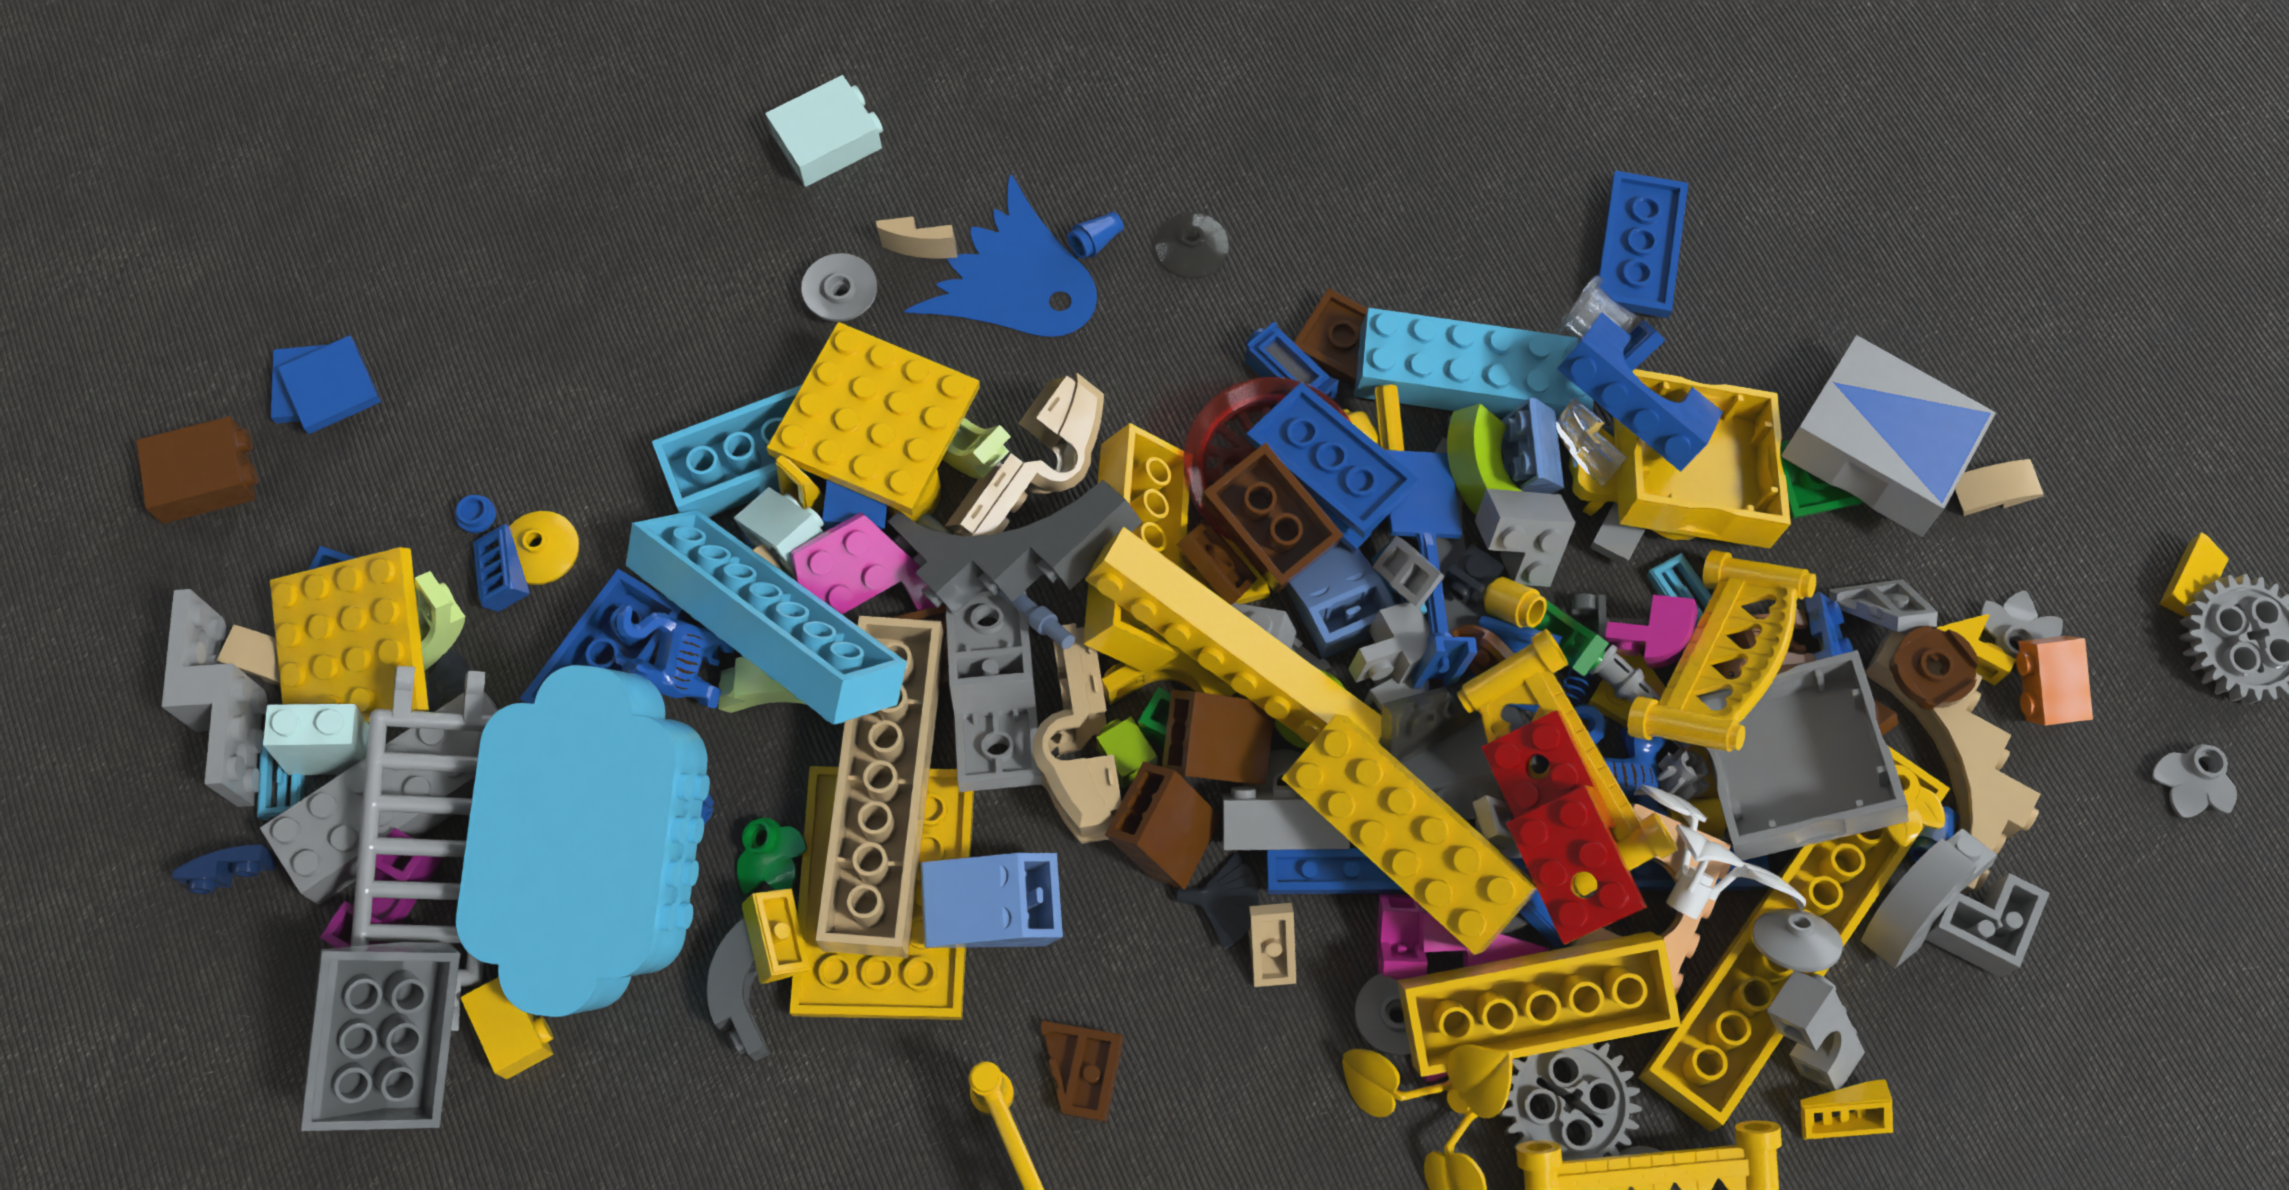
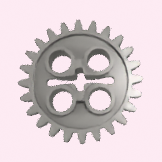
[2180,574,2289,705]
[1499,1043,1642,1161]

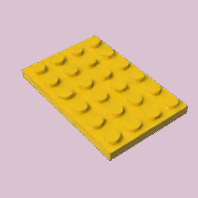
[790,766,974,1020]

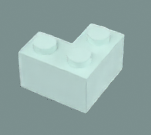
[734,487,824,580]

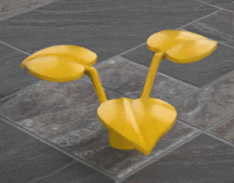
[1342,1044,1513,1190]

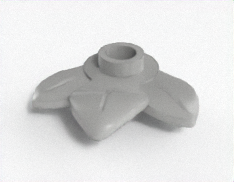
[1981,590,2063,664]
[2152,744,2237,818]

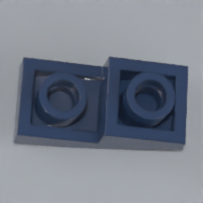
[172,845,277,894]

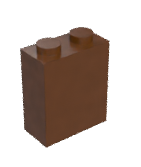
[136,416,258,524]
[1162,690,1275,785]
[1105,761,1222,890]

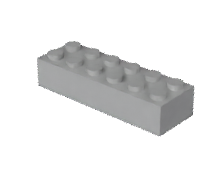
[260,692,499,905]

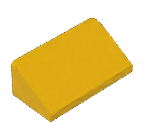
[2160,532,2229,618]
[742,889,811,984]

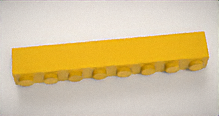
[1085,527,1388,744]

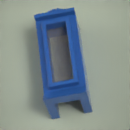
[1245,321,1339,403]

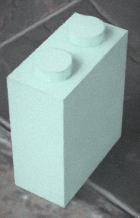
[765,75,883,187]
[263,704,369,775]

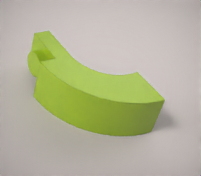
[1447,404,1522,516]

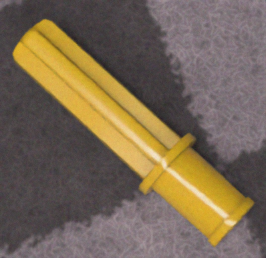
[1374,384,1404,451]

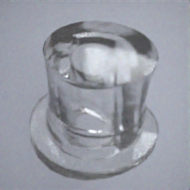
[1552,276,1637,338]

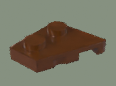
[1041,1021,1124,1123]

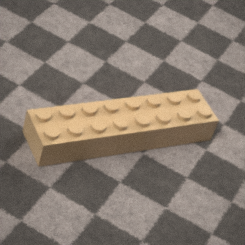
[816,616,945,958]

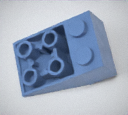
[1501,398,1564,494]
[1285,540,1395,659]
[920,853,1063,948]

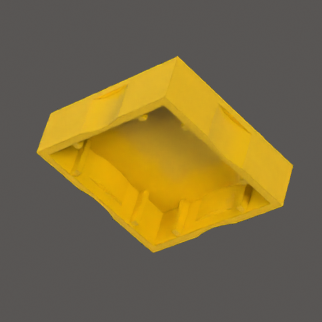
[1613,369,1791,549]

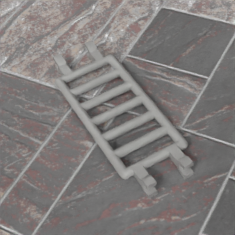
[350,666,492,1031]

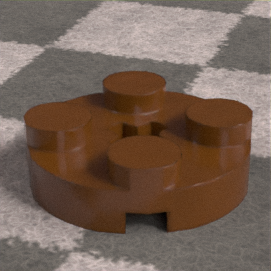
[1889,626,1978,710]

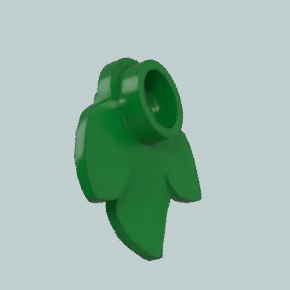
[737,817,807,894]

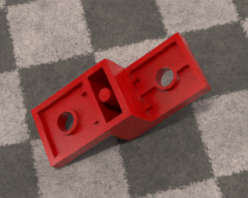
[1481,710,1647,944]

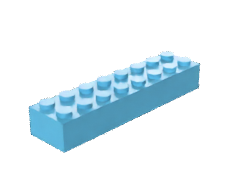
[626,510,907,725]

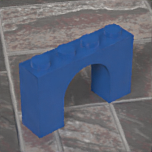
[1557,312,1723,472]

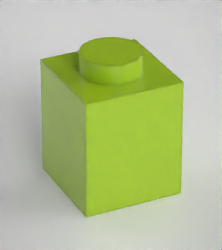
[1096,717,1157,789]

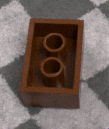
[1200,442,1344,593]

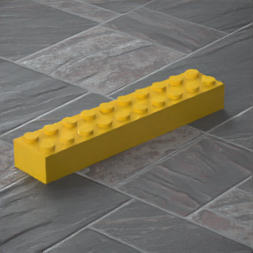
[1638,745,1950,1132]

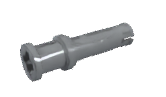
[1589,644,1691,751]

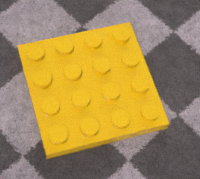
[767,322,980,515]
[270,547,429,723]

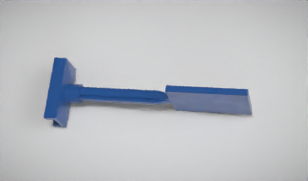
[1385,450,1477,690]

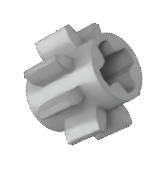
[1657,748,1710,802]

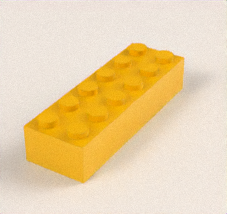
[1083,423,1192,674]
[1281,714,1538,955]
[1397,931,1681,1077]

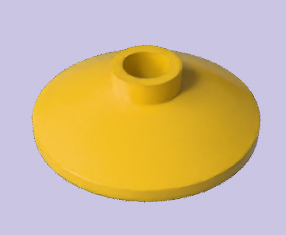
[509,511,579,585]

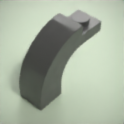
[707,918,771,1062]

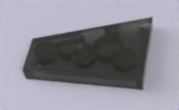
[1381,679,1482,764]

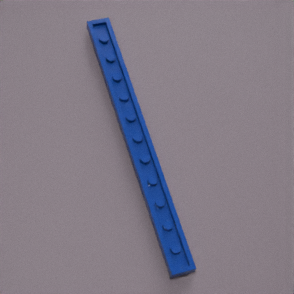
[1266,846,1770,894]

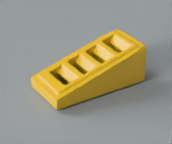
[776,455,825,513]
[1800,1079,1893,1140]

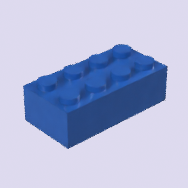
[520,569,693,704]

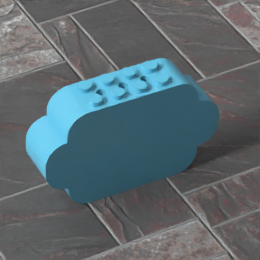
[456,665,710,1017]

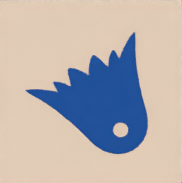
[904,175,1097,337]

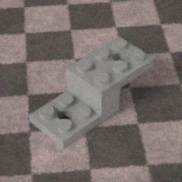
[946,587,1042,792]
[162,589,268,807]

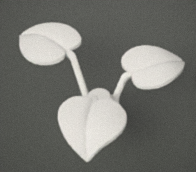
[1634,785,1806,919]

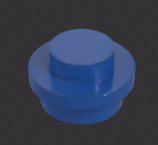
[455,495,496,533]

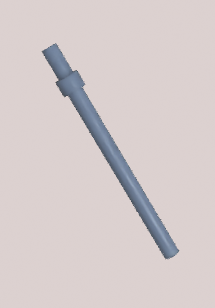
[918,513,1075,649]

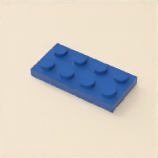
[1594,171,1688,318]
[1247,382,1419,539]

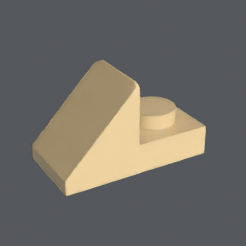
[1248,903,1296,987]

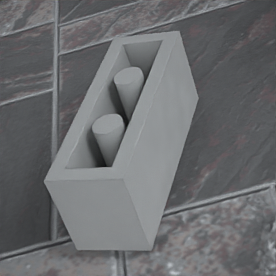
[1222,786,1350,850]

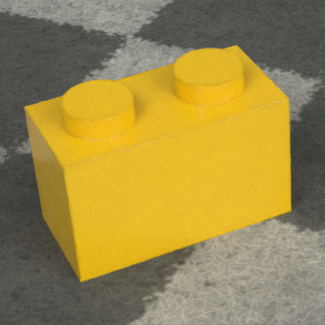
[460,977,554,1080]

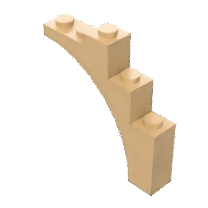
[1865,630,2040,895]

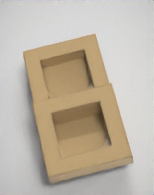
[876,217,957,258]
[1954,459,2044,516]
[216,625,281,686]

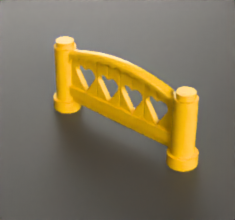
[1627,550,1816,752]
[1457,629,1678,896]
[969,1062,1044,1190]
[1516,1120,1782,1190]

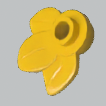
[1885,765,1945,848]

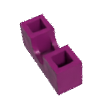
[320,828,444,948]

